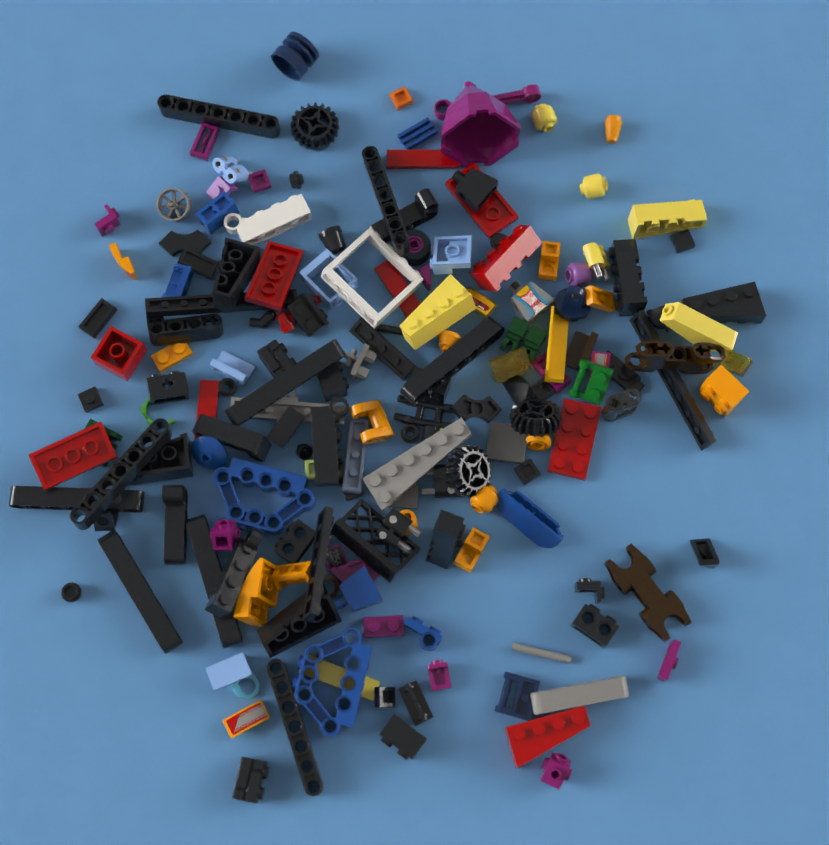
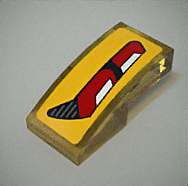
[467,286,498,320]

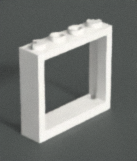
[321,228,423,329]

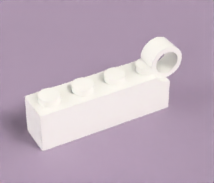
[224,194,312,246]

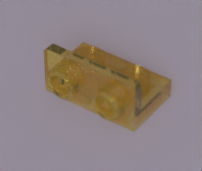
[489,347,532,383]

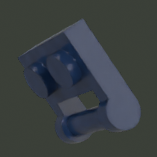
[495,672,540,721]

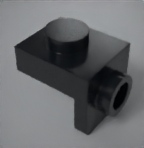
[574,578,605,604]

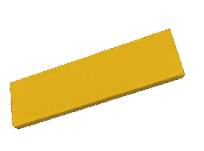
[544,306,569,383]

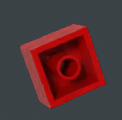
[90,326,147,382]

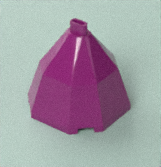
[441,81,520,168]

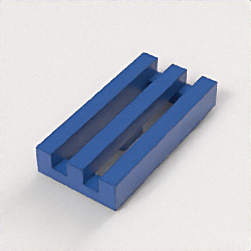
[398,117,438,150]

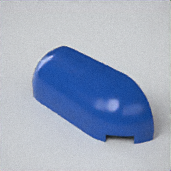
[496,488,563,548]

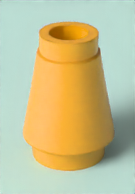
[604,115,622,143]

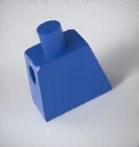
[333,566,383,612]

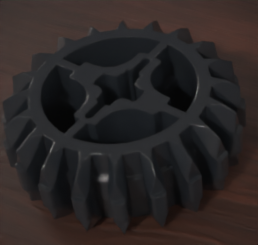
[290,102,339,151]
[509,398,562,437]
[445,445,493,498]

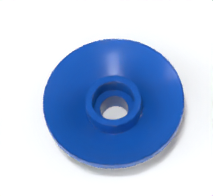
[191,436,228,470]

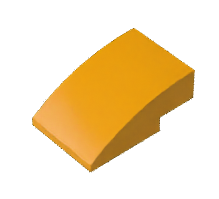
[233,558,279,627]

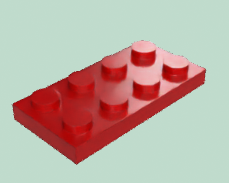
[445,163,519,239]
[245,241,304,311]
[547,398,601,481]
[29,422,118,491]

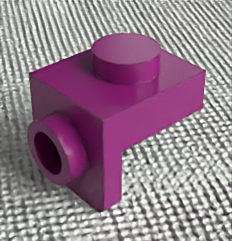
[94,204,121,237]
[427,659,452,691]

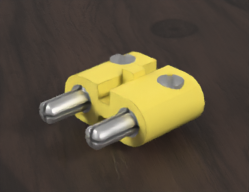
[582,242,611,281]

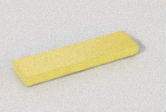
[298,655,380,701]

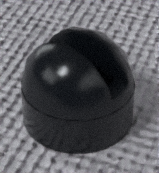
[296,443,313,460]

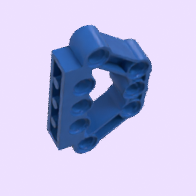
[213,457,316,536]
[292,628,372,737]

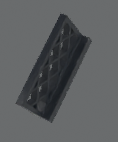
[330,499,421,583]

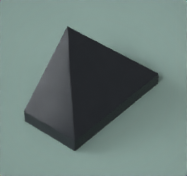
[502,373,535,404]
[690,538,719,569]

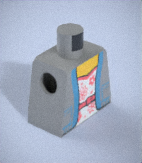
[509,280,555,325]

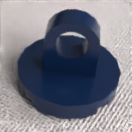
[553,286,591,322]

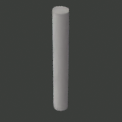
[511,642,572,664]

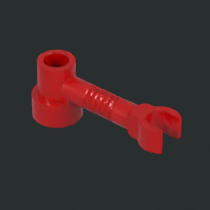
[276,295,322,334]

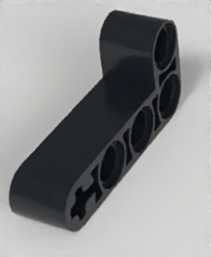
[367,188,439,243]
[146,314,223,346]
[192,414,272,462]
[162,485,188,565]

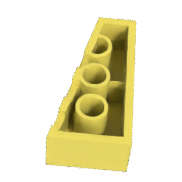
[628,199,707,239]
[399,274,476,350]

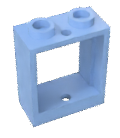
[299,249,358,309]

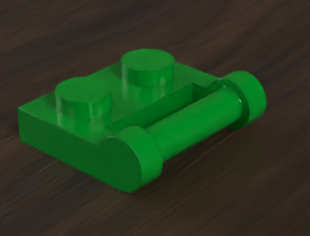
[568,359,614,405]

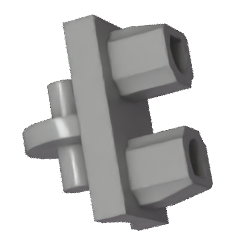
[344,343,377,380]

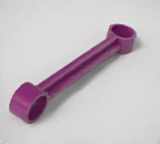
[434,84,541,121]

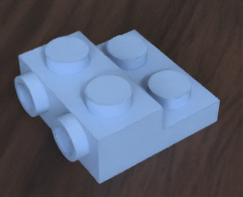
[430,235,472,275]

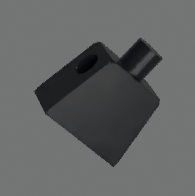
[452,168,498,214]

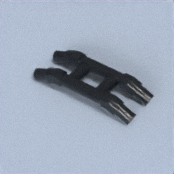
[393,394,453,428]

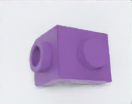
[206,176,239,199]

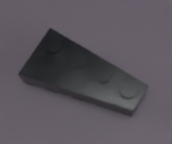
[608,239,648,317]

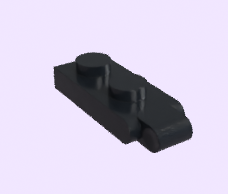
[606,350,645,395]

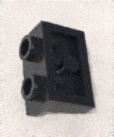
[285,293,329,337]

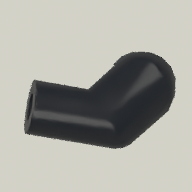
[249,310,276,328]

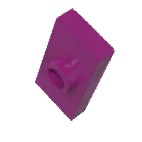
[657,640,681,682]

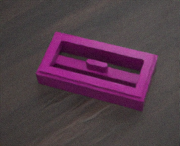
[190,122,220,161]

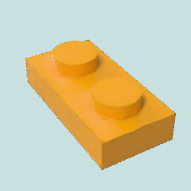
[585,285,616,313]
[151,343,194,373]

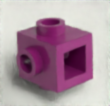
[210,519,240,550]
[540,752,572,789]

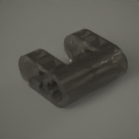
[601,388,642,422]

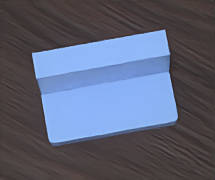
[209,351,255,387]
[205,652,252,691]

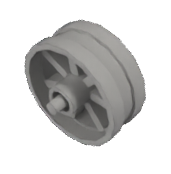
[156,188,192,222]

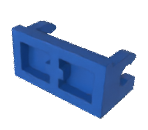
[196,191,239,235]
[162,263,194,297]

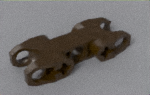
[625,340,726,374]
[604,544,692,643]

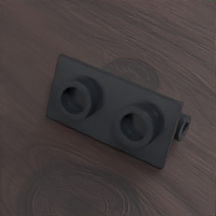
[398,680,433,726]

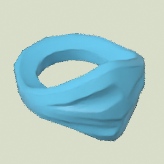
[231,674,260,699]

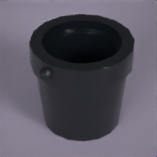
[318,225,346,255]

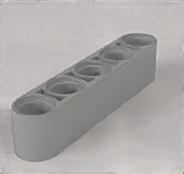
[530,676,629,714]

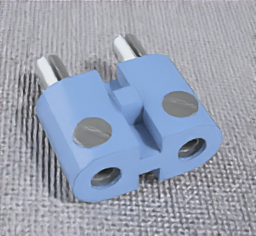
[212,156,252,183]

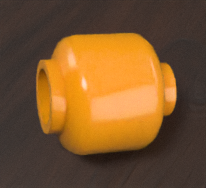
[470,485,499,514]

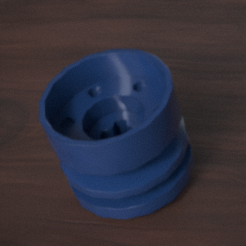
[271,32,319,81]

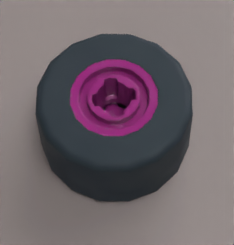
[399,229,431,266]

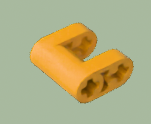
[349,400,394,445]

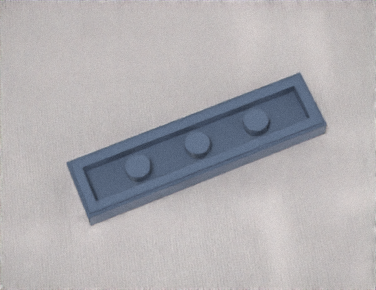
[341,418,369,494]

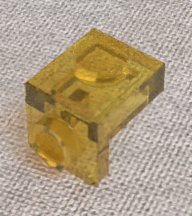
[721,347,753,377]

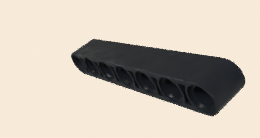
[157,95,280,138]
[362,146,411,256]
[400,316,505,406]
[224,339,346,426]
[70,418,172,530]
[9,486,145,513]
[186,514,243,649]
[97,530,183,654]
[267,658,324,796]

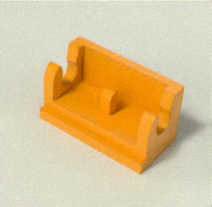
[270,561,311,590]

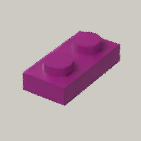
[363,615,404,638]

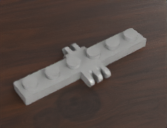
[230,389,346,434]

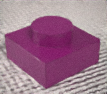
[248,169,271,194]

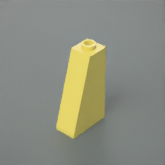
[660,302,738,352]

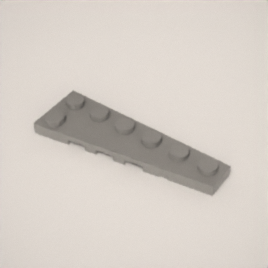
[362,417,472,512]

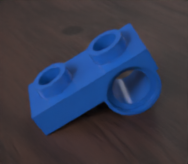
[404,616,443,651]

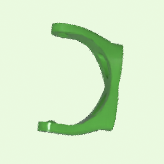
[139,398,175,429]

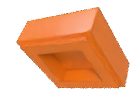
[389,86,413,111]

